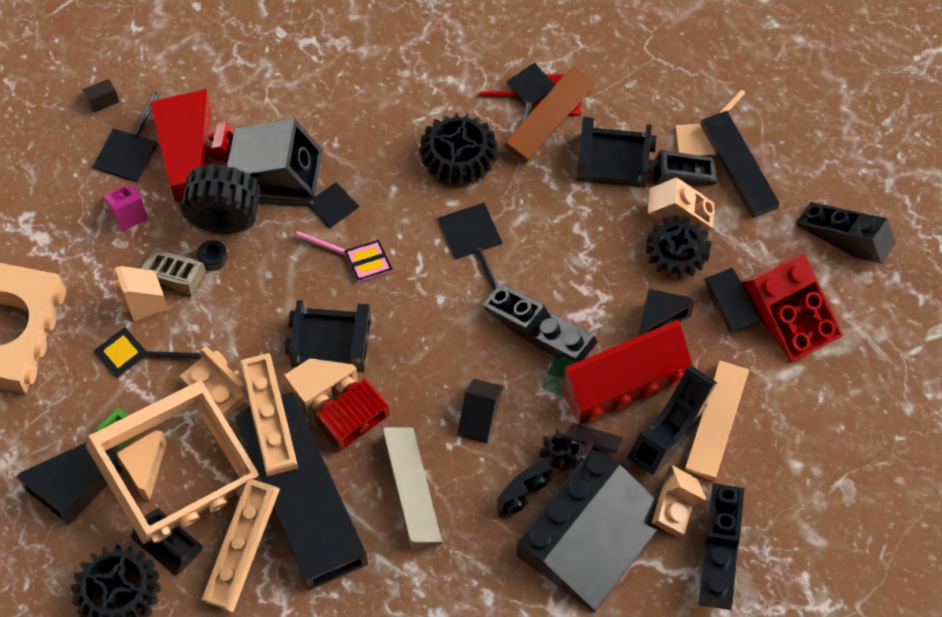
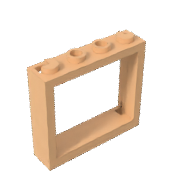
[86,380,259,544]

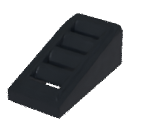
[654,150,717,185]

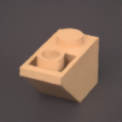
[648,177,715,230]
[113,266,168,322]
[284,359,359,416]

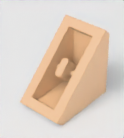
[117,430,167,501]

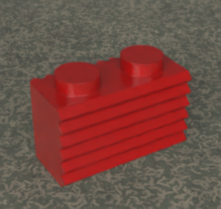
[316,379,390,451]

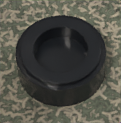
[197,240,228,271]

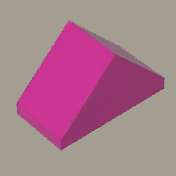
[103,184,148,232]

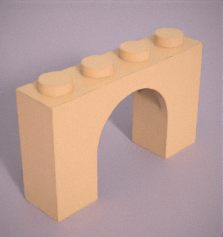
[0,263,66,394]

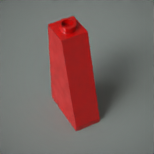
[150,89,211,202]

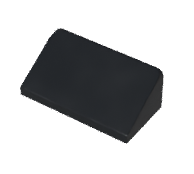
[131,508,203,575]

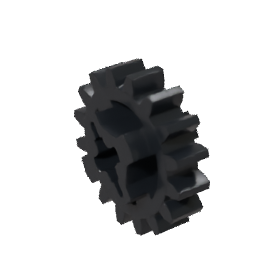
[645,216,711,279]

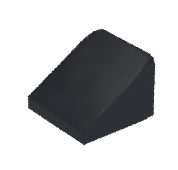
[82,79,119,113]

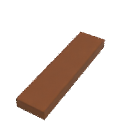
[504,65,596,163]

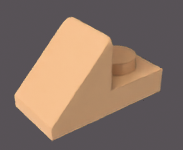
[651,465,706,537]

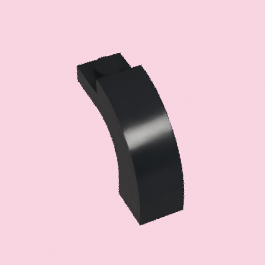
[627,365,718,475]

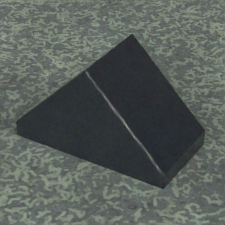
[638,289,694,336]
[457,379,503,443]

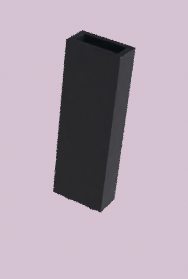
[234,392,368,590]

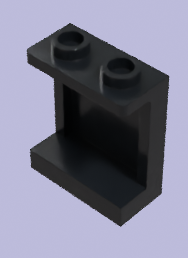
[576,117,657,188]
[285,300,371,372]

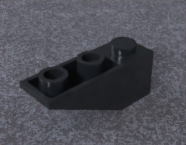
[796,202,896,264]

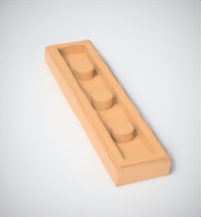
[240,353,298,476]
[685,361,749,482]
[201,478,280,612]

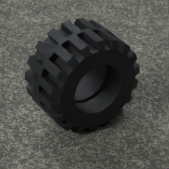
[181,164,260,234]

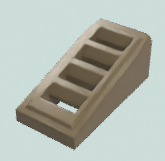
[141,249,206,296]

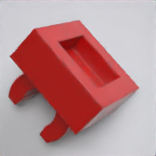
[205,122,234,163]

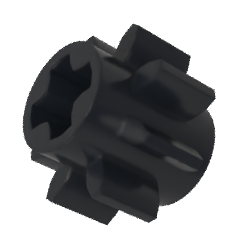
[540,430,579,472]

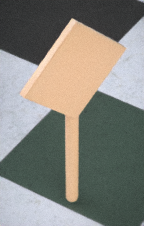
[676,90,745,156]

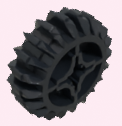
[419,112,498,186]
[71,544,161,617]

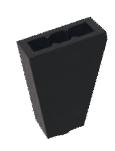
[16,442,122,525]

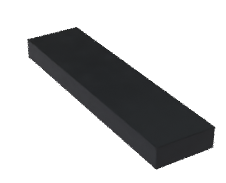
[700,110,780,218]

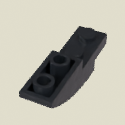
[482,283,598,363]
[698,483,745,610]

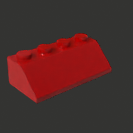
[563,320,692,425]

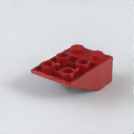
[741,253,843,362]

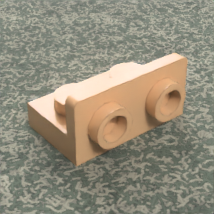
[179,346,248,418]

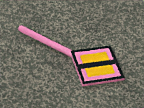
[295,231,393,283]

